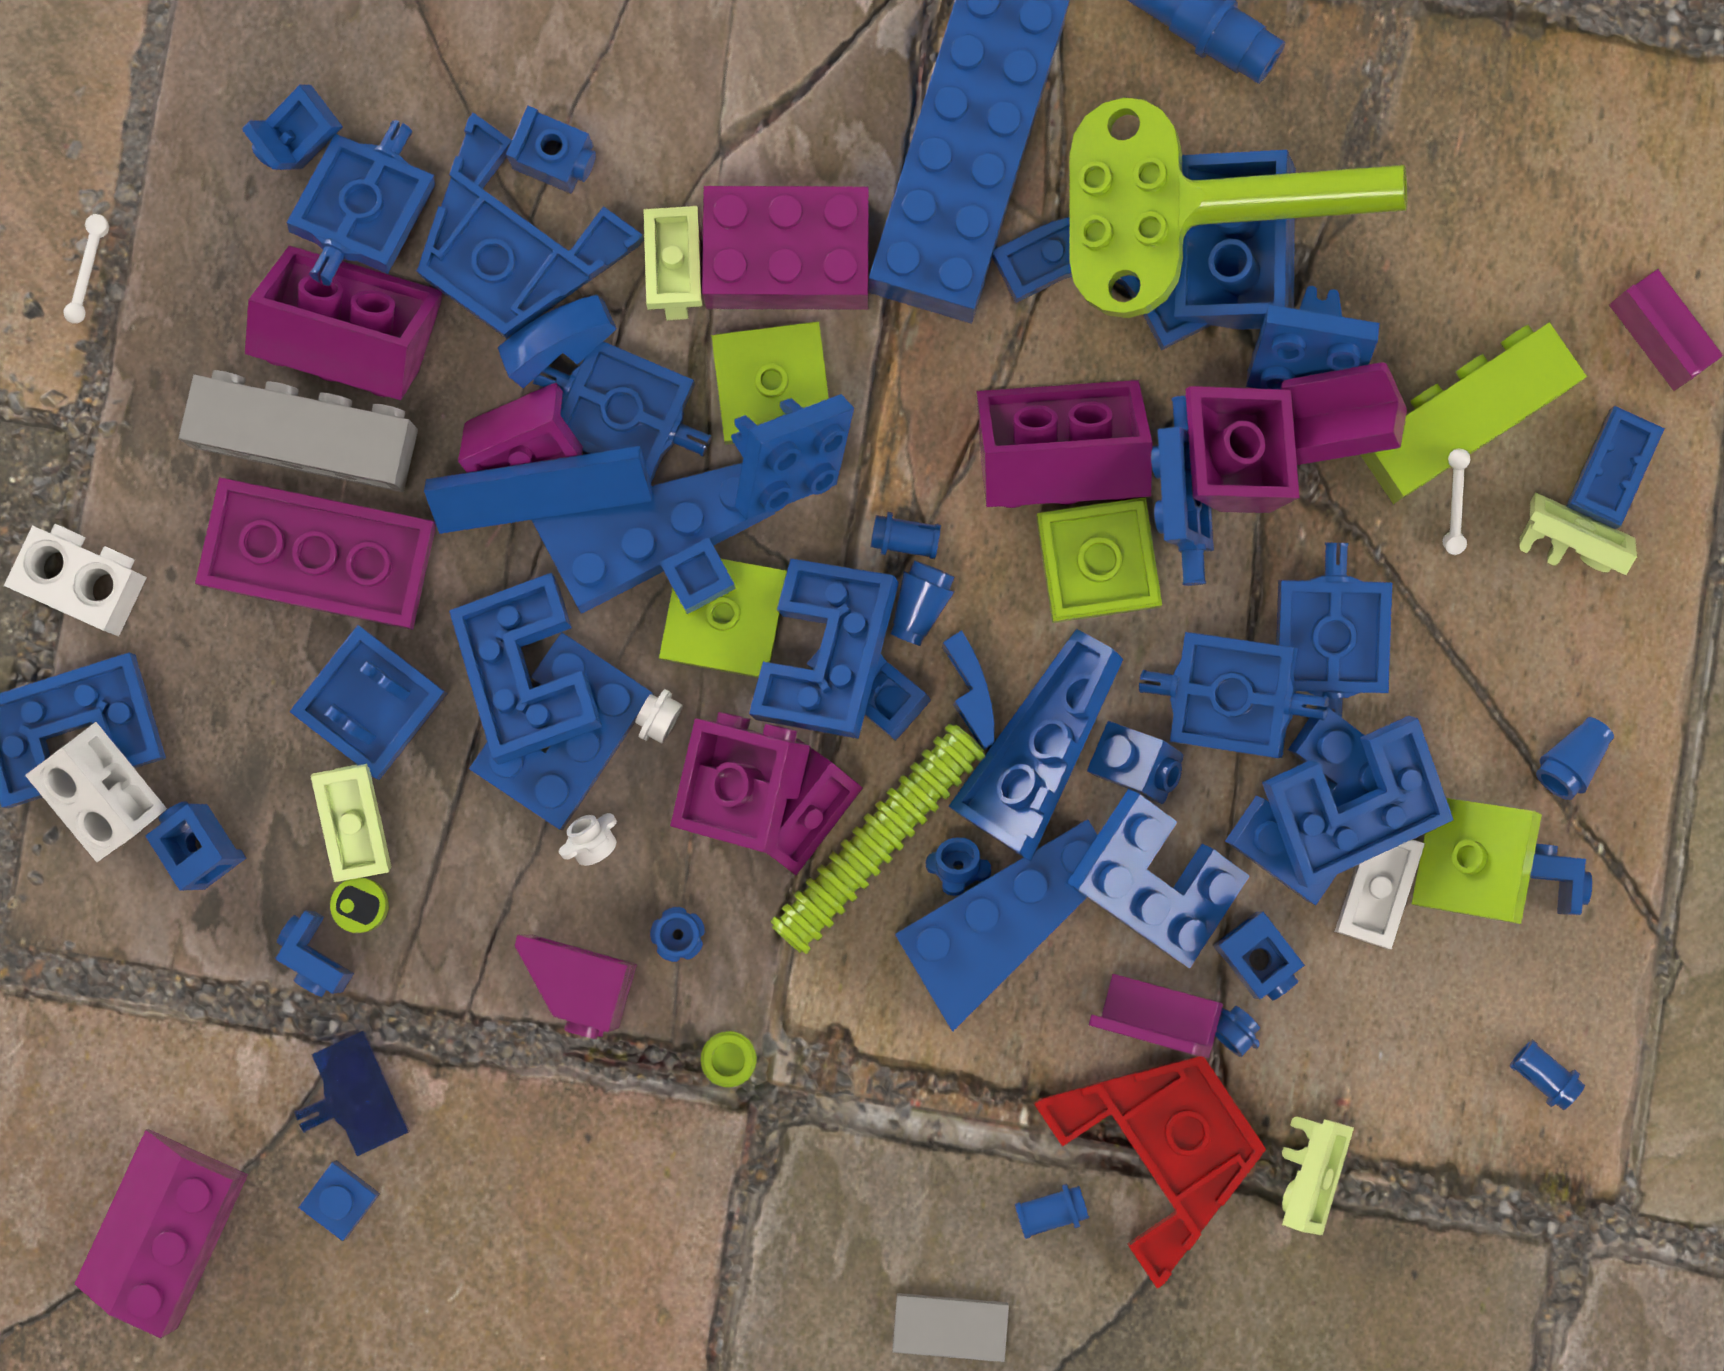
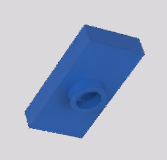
[1566,406,1665,529]

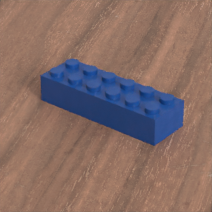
[869,0,1069,324]

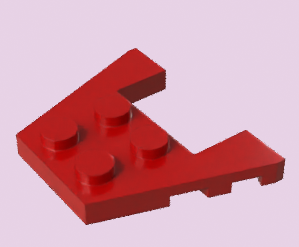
[1033,1055,1266,1289]

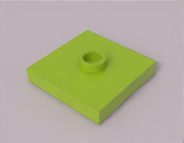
[711,321,829,445]
[1036,497,1162,623]
[659,558,787,678]
[1411,798,1542,924]

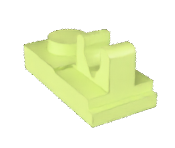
[643,206,703,320]
[1520,492,1637,575]
[311,764,391,882]
[1282,1117,1354,1235]

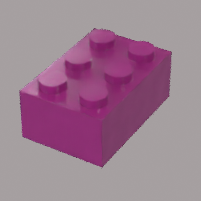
[702,186,869,310]

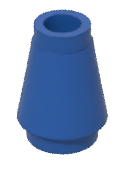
[890,560,955,646]
[1536,717,1614,800]

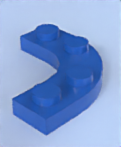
[992,217,1210,351]

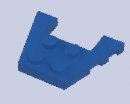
[417,113,644,339]

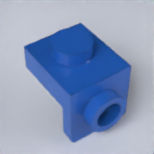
[242,84,343,170]
[1087,721,1184,804]
[1530,844,1592,915]
[275,911,354,997]

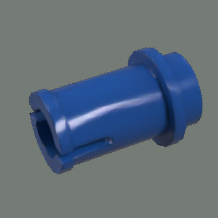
[870,512,941,559]
[1509,1040,1585,1110]
[1015,1184,1089,1239]

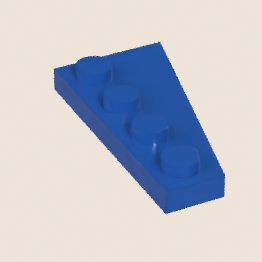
[532,463,775,614]
[949,629,1123,862]

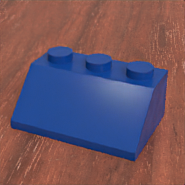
[1174,150,1296,330]

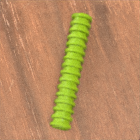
[770,724,985,954]

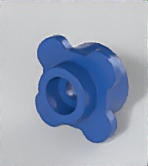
[925,837,991,896]

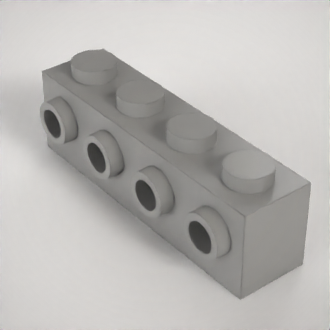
[178,370,418,493]

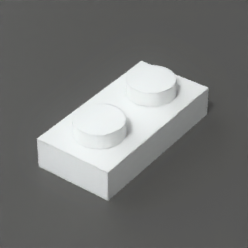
[1335,839,1425,949]

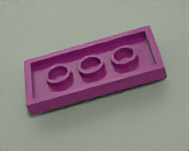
[195,477,436,630]

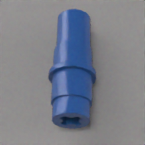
[1127,0,1286,84]

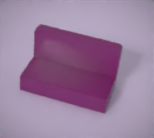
[1609,269,1723,391]
[1281,362,1407,465]
[458,383,583,473]
[767,738,863,875]
[1089,974,1223,1058]

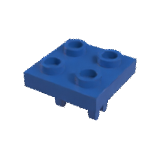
[1246,286,1379,390]
[731,394,854,520]
[289,625,448,780]

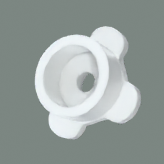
[635,689,683,743]
[559,813,617,866]

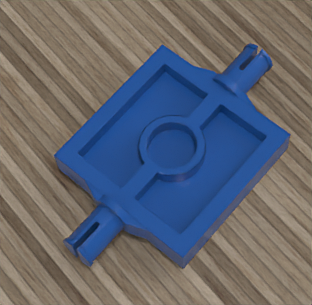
[286,120,435,286]
[533,341,712,483]
[1151,396,1214,586]
[1276,542,1392,718]
[1139,632,1329,758]

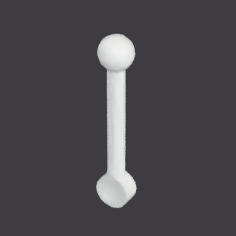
[64,214,109,324]
[1442,448,1471,555]

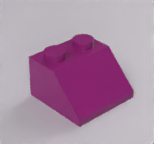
[1185,386,1300,513]
[514,934,637,1039]

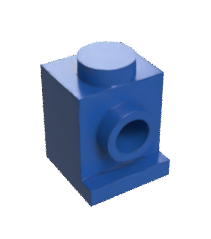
[506,105,596,194]
[145,801,246,891]
[1212,911,1305,1001]

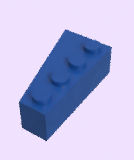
[895,819,1098,1032]

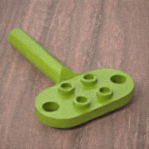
[1069,97,1407,318]

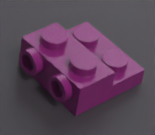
[670,712,811,853]

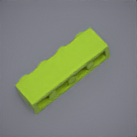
[1360,322,1587,505]

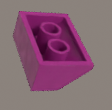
[245,245,443,400]
[977,380,1152,508]
[74,1129,248,1339]

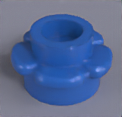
[650,907,705,962]
[1215,1006,1260,1057]

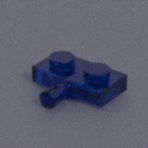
[295,1031,410,1156]

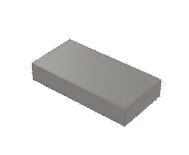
[892,1293,1009,1362]

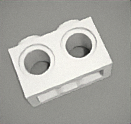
[4,524,147,636]
[25,722,167,862]

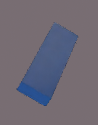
[424,446,653,534]

